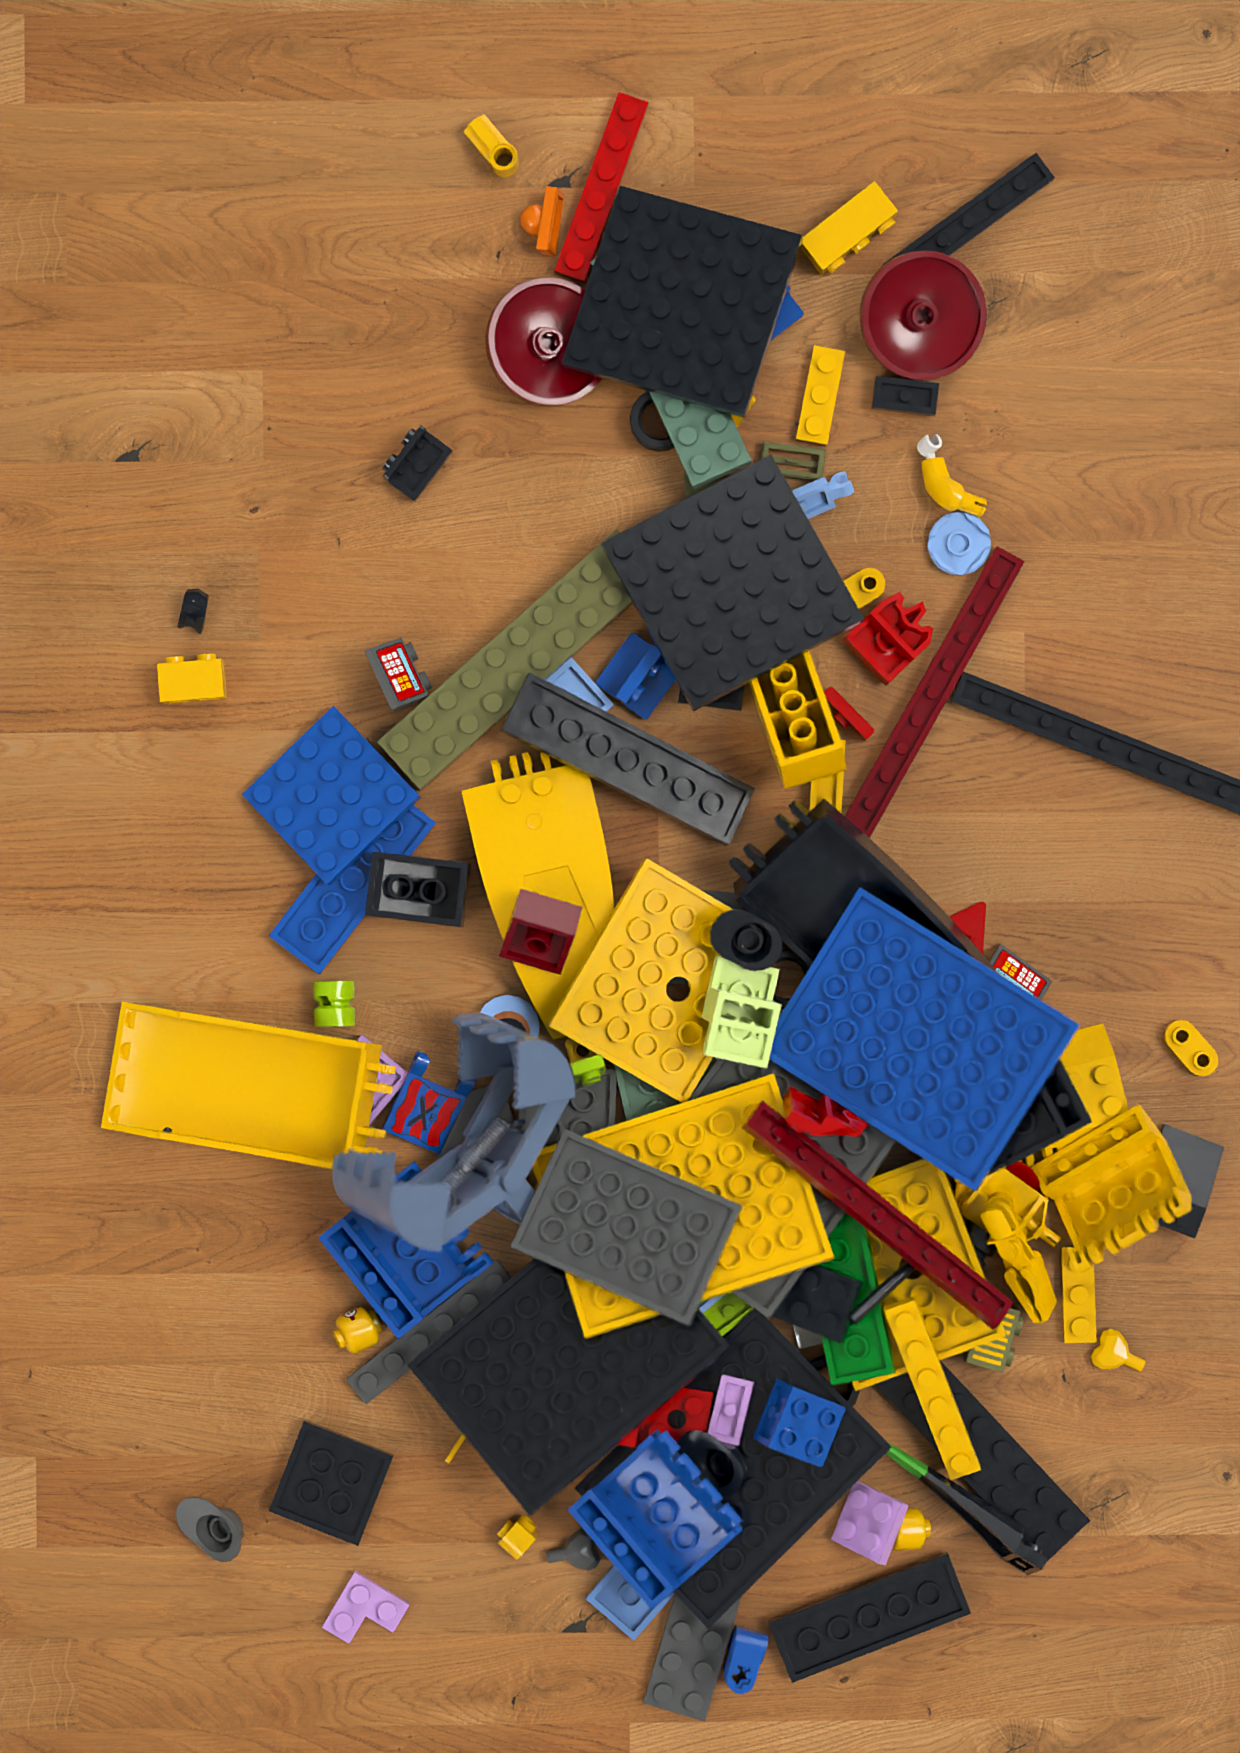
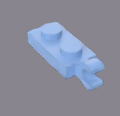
[792,471,854,519]

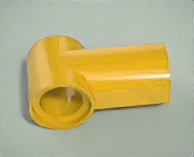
[463,114,519,178]

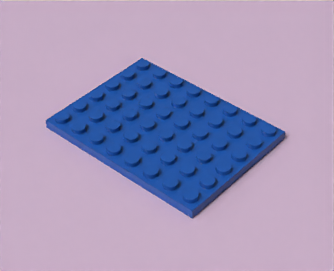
[769,887,1081,1191]

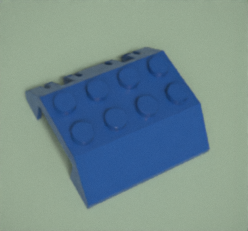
[318,1161,494,1339]

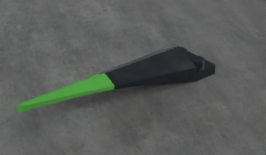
[885,1441,1048,1575]

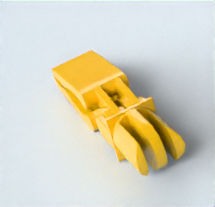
[980,1194,1057,1323]

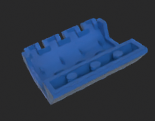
[568,1430,743,1610]

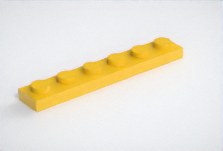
[884,1296,981,1480]

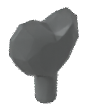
[546,1529,600,1571]

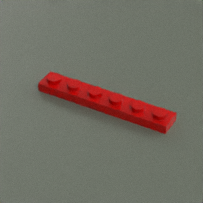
[554,92,649,283]

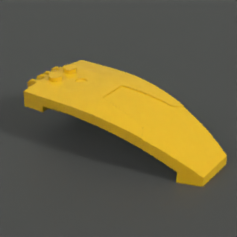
[461,752,615,1041]

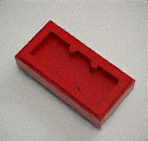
[824,686,875,741]

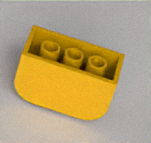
[749,651,847,790]

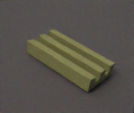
[761,441,826,481]

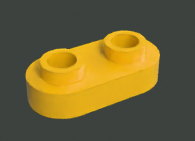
[843,568,885,609]
[1164,1020,1218,1076]

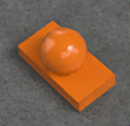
[520,186,565,257]

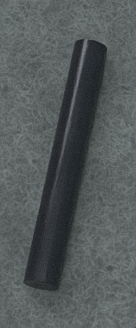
[847,1261,916,1325]

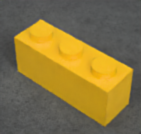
[800,181,898,276]

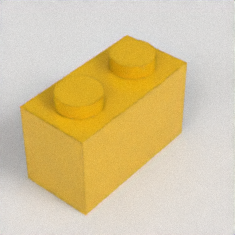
[157,654,227,704]

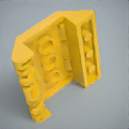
[1021,1023,1129,1167]
[1031,1104,1191,1273]

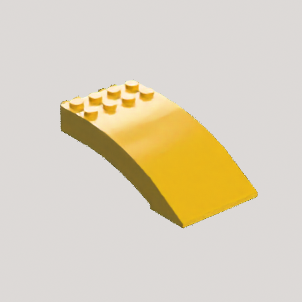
[101,1002,396,1169]

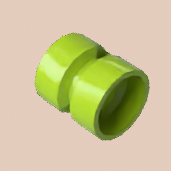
[313,981,355,1027]

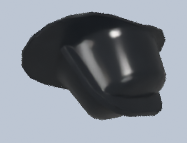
[710,909,782,971]
[677,1430,744,1497]

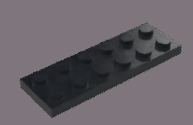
[768,1552,971,1683]

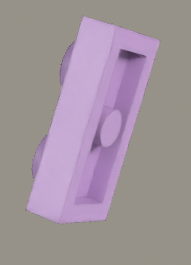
[708,1374,754,1445]

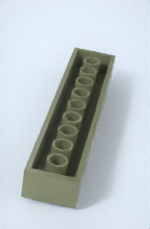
[377,529,633,791]

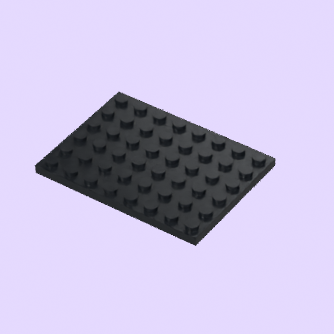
[407,1258,731,1517]
[574,1309,892,1629]

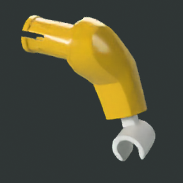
[917,434,987,518]

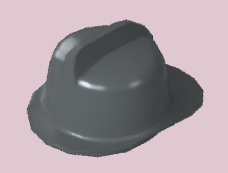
[176,1497,244,1562]

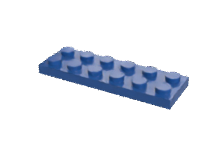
[269,805,436,975]

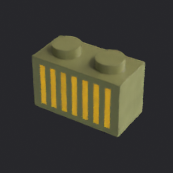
[963,1306,1024,1373]

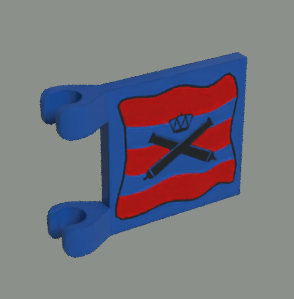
[382,1051,476,1154]

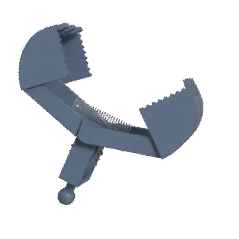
[332,1012,575,1251]

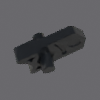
[177,588,209,634]

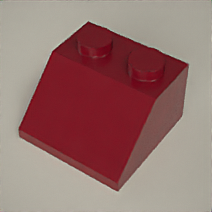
[499,888,582,975]

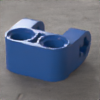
[723,1625,769,1694]

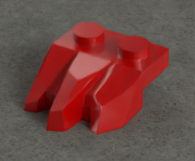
[842,592,934,686]
[783,1086,869,1137]

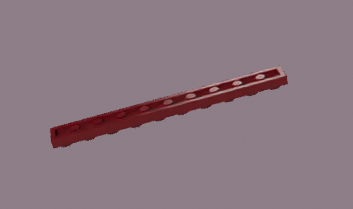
[845,546,1025,838]
[741,1100,1014,1330]

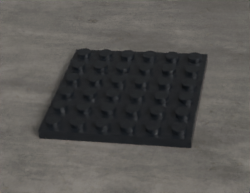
[561,186,803,418]
[601,455,864,712]

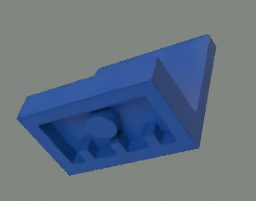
[753,1379,845,1467]

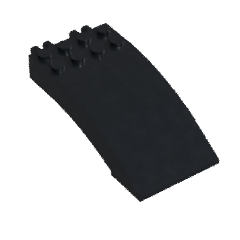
[729,799,998,973]

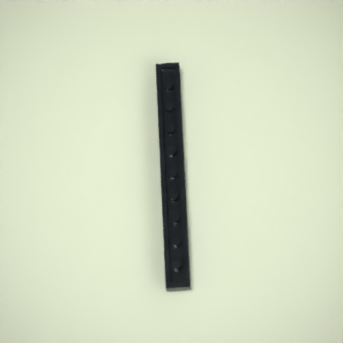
[951,671,1240,815]

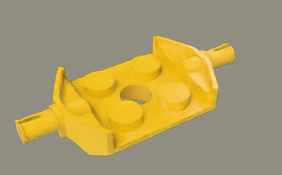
[954,1168,1061,1248]

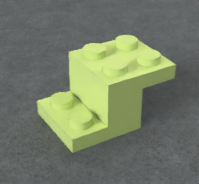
[701,955,781,1068]

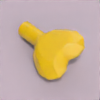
[1091,1328,1146,1372]

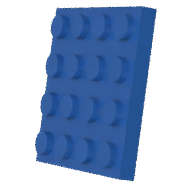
[242,706,421,886]

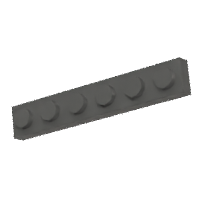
[346,1260,512,1404]

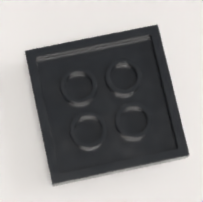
[269,1420,394,1546]

